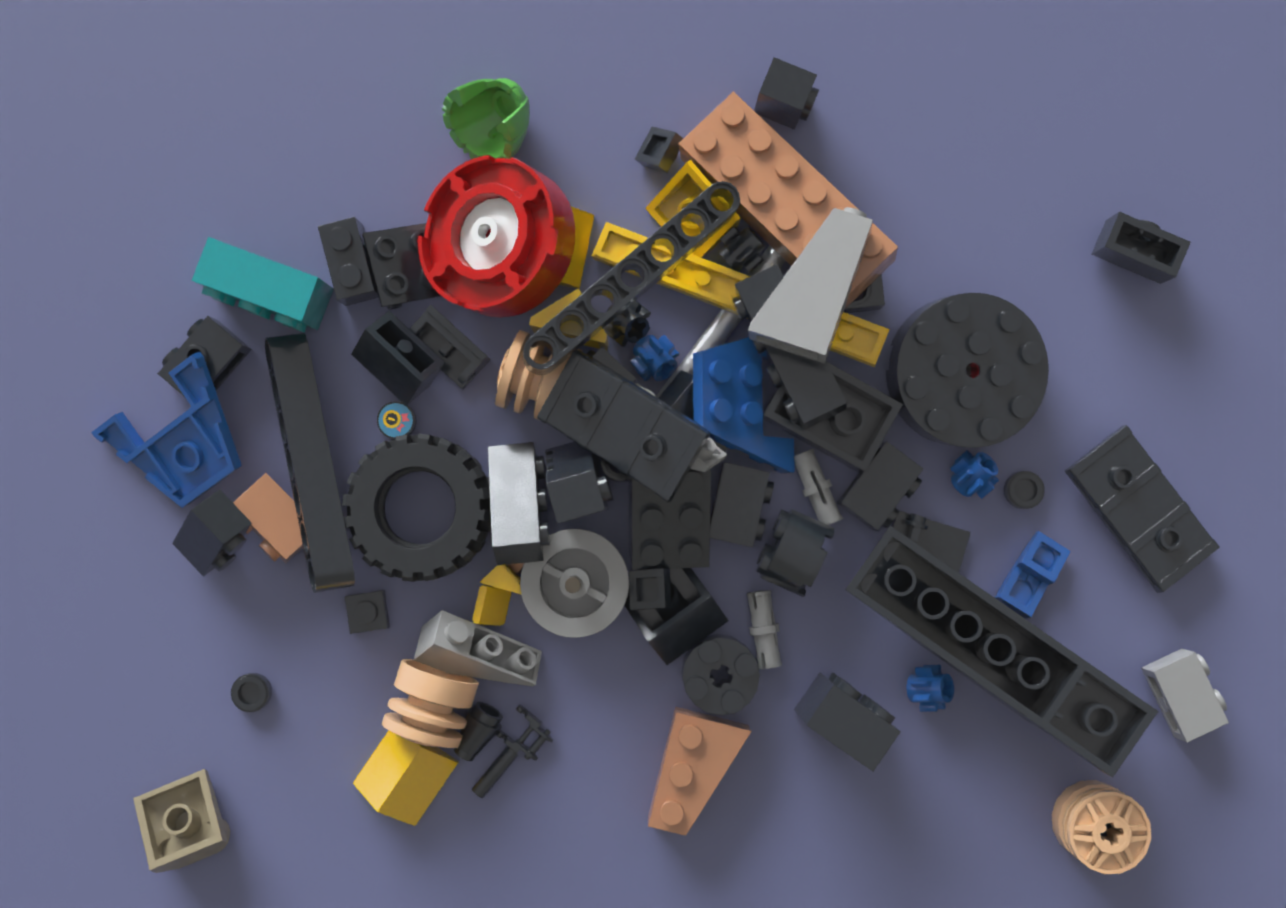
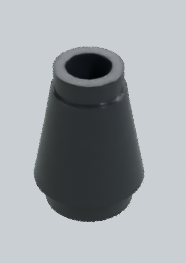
[454,702,503,762]

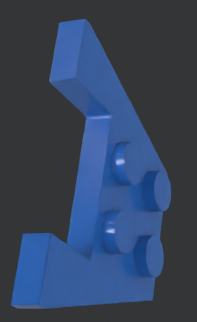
[693,337,795,474]
[91,352,242,508]

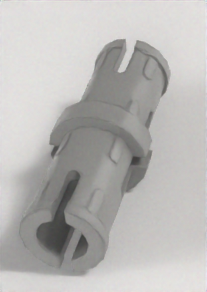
[794,449,843,525]
[747,590,782,669]

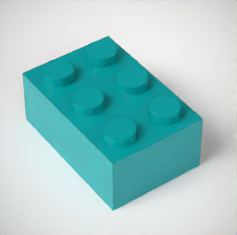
[191,237,334,333]

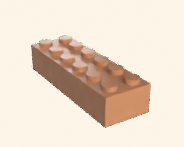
[678,91,898,309]

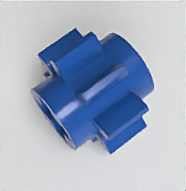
[630,335,680,381]
[950,450,999,499]
[906,664,955,712]

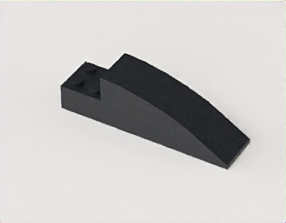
[845,526,1159,777]

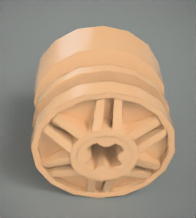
[495,330,583,420]
[382,659,479,748]
[1052,780,1152,874]

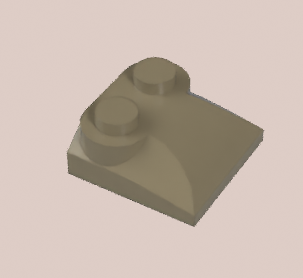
[133,769,230,873]

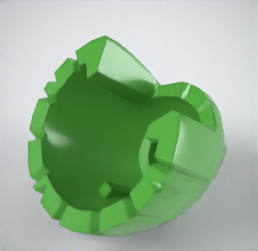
[442,78,530,159]

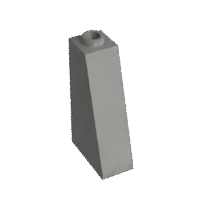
[748,207,873,364]

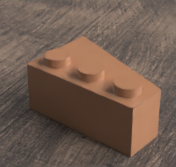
[648,706,752,836]

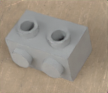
[1141,649,1229,742]

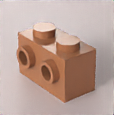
[233,473,303,564]

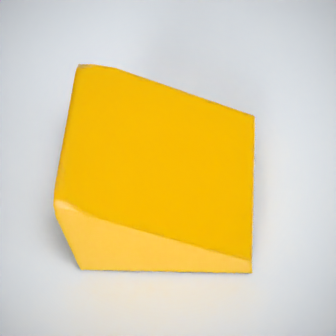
[480,565,522,595]
[472,584,511,626]

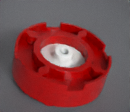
[418,155,576,318]

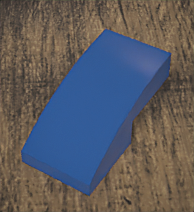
[994,531,1071,619]

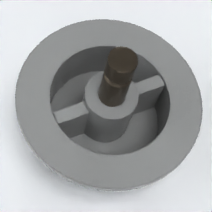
[520,529,629,638]

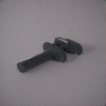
[472,704,553,799]

